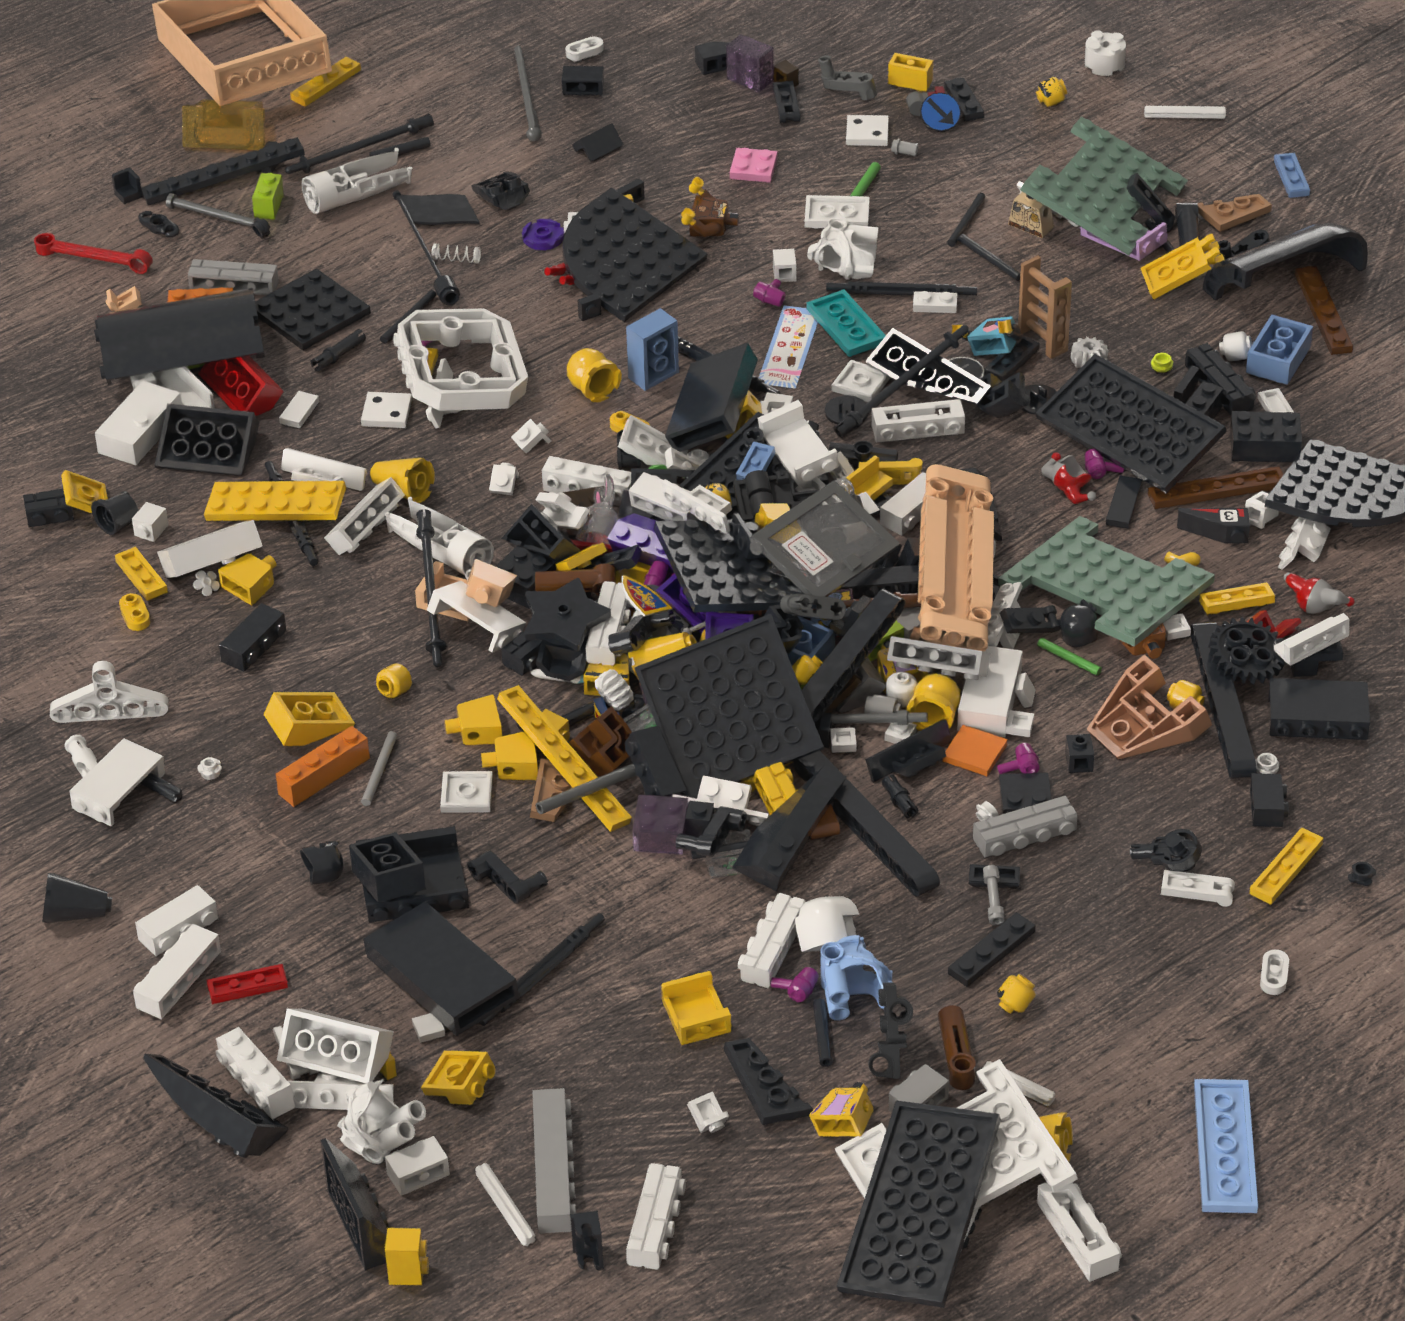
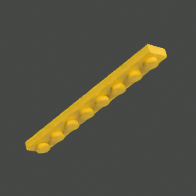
[497,685,632,832]

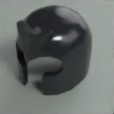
[1060,599,1098,647]
[300,841,344,885]

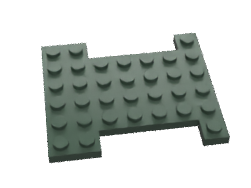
[1020,116,1188,256]
[998,516,1215,647]

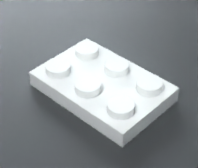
[805,195,869,229]
[618,415,688,466]

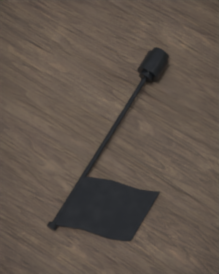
[392,190,480,305]

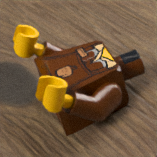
[681,177,739,237]

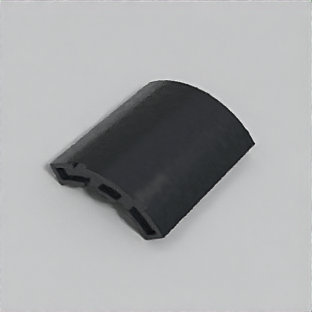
[94,288,265,385]

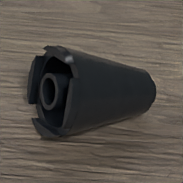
[42,873,112,923]

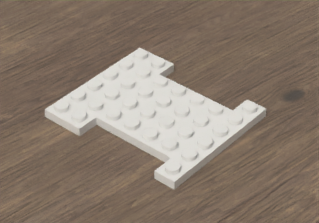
[835,1059,1078,1209]

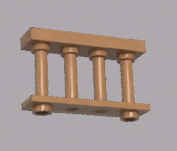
[1018,256,1072,359]

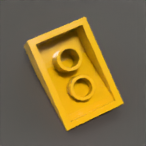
[264,692,355,746]

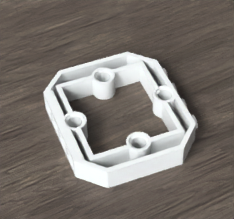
[393,308,528,411]

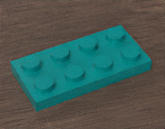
[807,289,886,357]

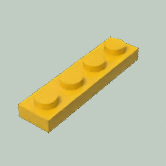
[290,57,361,107]
[1249,828,1323,905]

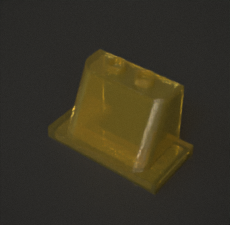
[182,99,265,150]

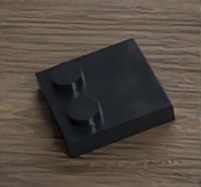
[999,772,1052,814]

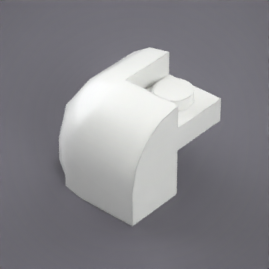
[795,896,859,952]

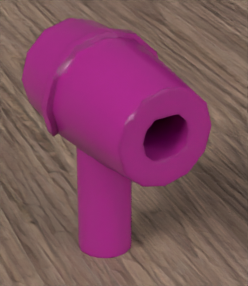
[753,279,786,307]
[1084,449,1124,479]
[644,560,669,587]
[997,743,1039,774]
[770,967,819,1002]

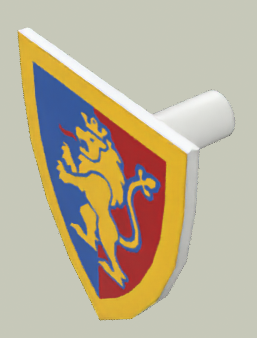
[622,575,673,621]

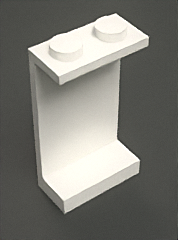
[758,400,839,485]
[427,581,526,652]
[70,738,165,826]

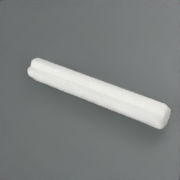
[1144,106,1226,119]
[475,1163,535,1246]

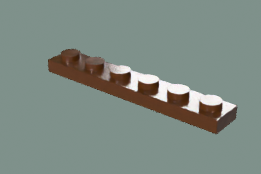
[1295,266,1353,355]
[1148,466,1284,509]

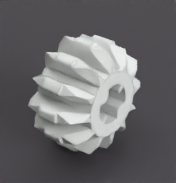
[1071,336,1108,368]
[595,669,634,711]

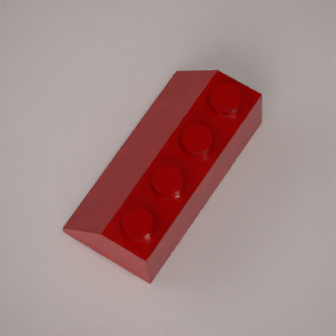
[199,356,284,416]

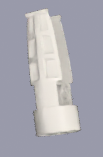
[302,148,412,214]
[385,497,494,575]

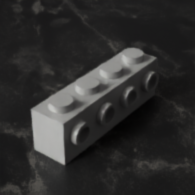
[887,636,991,680]

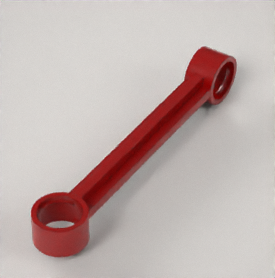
[34,233,153,274]

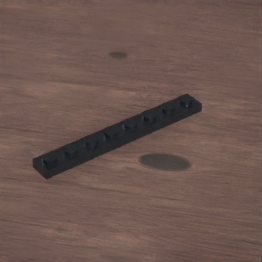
[141,137,305,206]

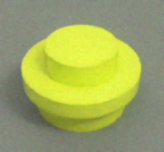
[1151,353,1173,373]

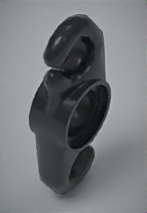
[138,211,180,238]

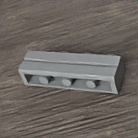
[188,259,279,295]
[973,796,1077,858]

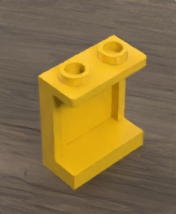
[661,971,731,1045]

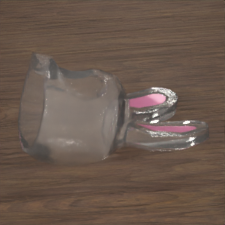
[576,474,619,544]

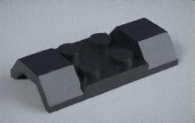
[536,600,598,681]

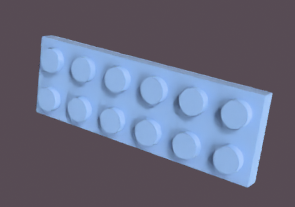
[1194,1079,1258,1213]

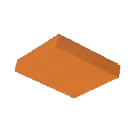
[942,725,1008,776]

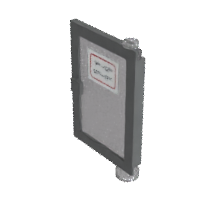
[749,477,900,597]

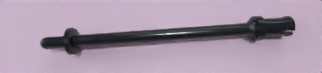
[285,113,434,174]
[833,325,969,438]
[416,509,447,667]

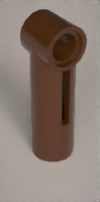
[535,564,616,596]
[938,1005,976,1090]

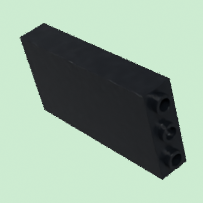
[665,342,758,452]
[363,902,519,1036]

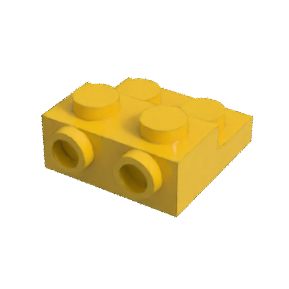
[421,1050,495,1105]

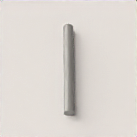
[361,731,397,806]

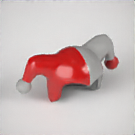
[1041,453,1096,504]
[1284,572,1355,614]

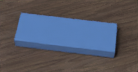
[1274,153,1310,198]

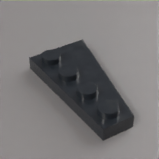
[724,1038,813,1125]

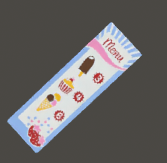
[759,306,818,389]

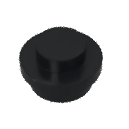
[251,218,270,238]

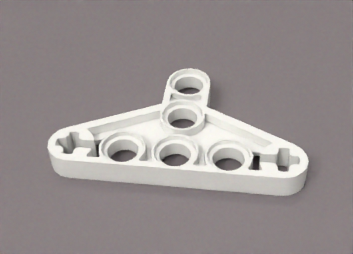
[50,661,168,723]

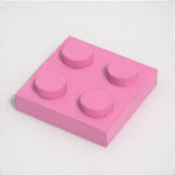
[730,148,777,183]

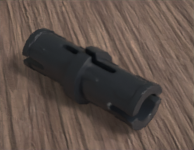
[882,774,918,818]

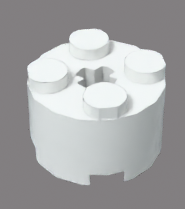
[1085,31,1126,76]

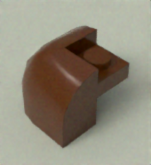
[569,706,632,777]

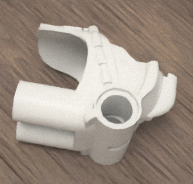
[807,218,878,279]
[337,1079,426,1164]

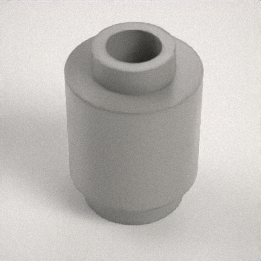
[864,694,901,714]

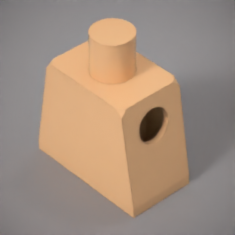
[466,559,517,607]

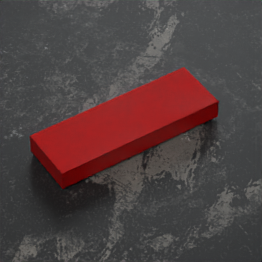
[206,964,288,1004]

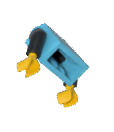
[952,315,1022,356]

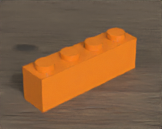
[276,726,370,807]

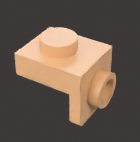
[106,286,142,312]

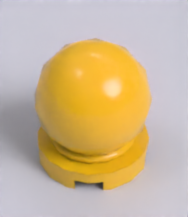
[567,348,622,402]
[906,673,960,731]

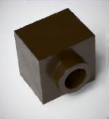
[773,60,799,87]

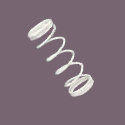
[432,243,481,264]

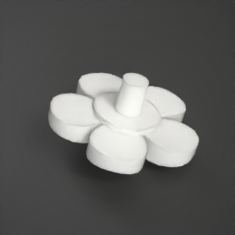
[193,570,220,596]

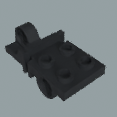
[733,470,821,521]
[868,982,914,1079]

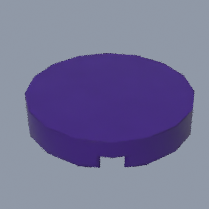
[522,219,564,250]

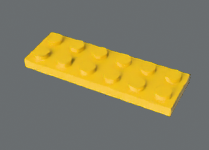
[204,481,346,521]

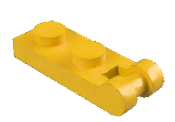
[859,458,923,485]

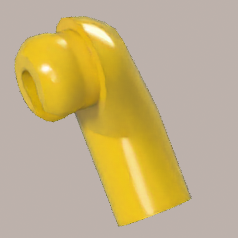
[1164,551,1201,566]

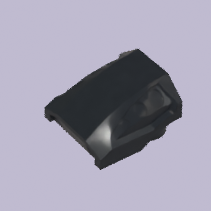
[471,171,530,210]

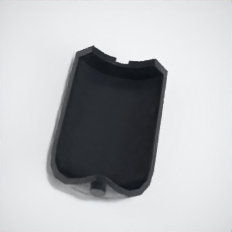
[1202,222,1368,300]

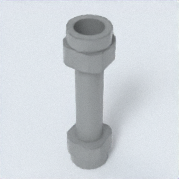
[983,865,1004,925]

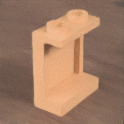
[415,561,470,621]

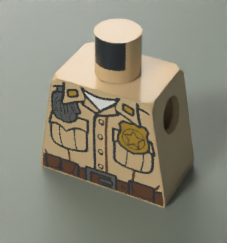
[1008,192,1054,238]

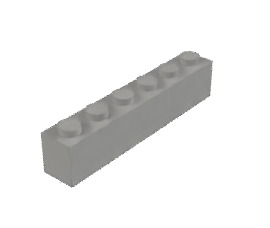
[532,1088,576,1234]

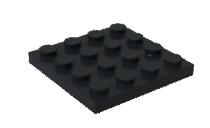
[255,268,371,351]

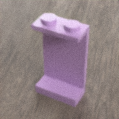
[1080,222,1167,261]

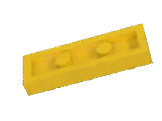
[115,547,168,601]
[1200,582,1275,614]

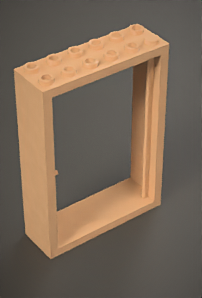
[152,0,332,106]

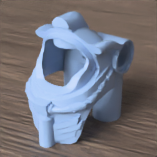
[821,935,892,1021]

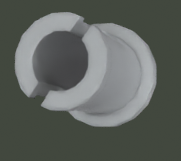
[891,138,919,157]

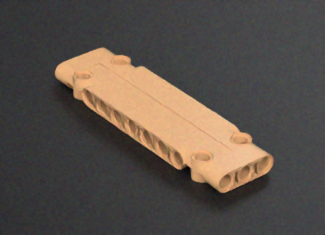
[918,464,994,651]

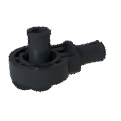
[1130,829,1202,872]

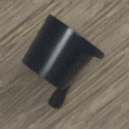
[91,491,138,535]

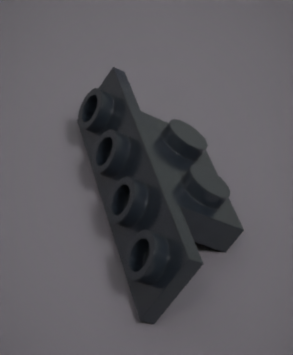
[865,719,952,782]

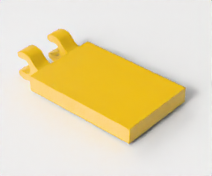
[1141,234,1225,299]

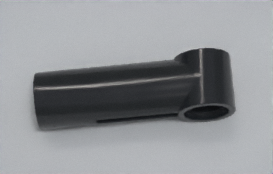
[1175,203,1200,247]

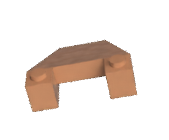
[1087,654,1212,760]

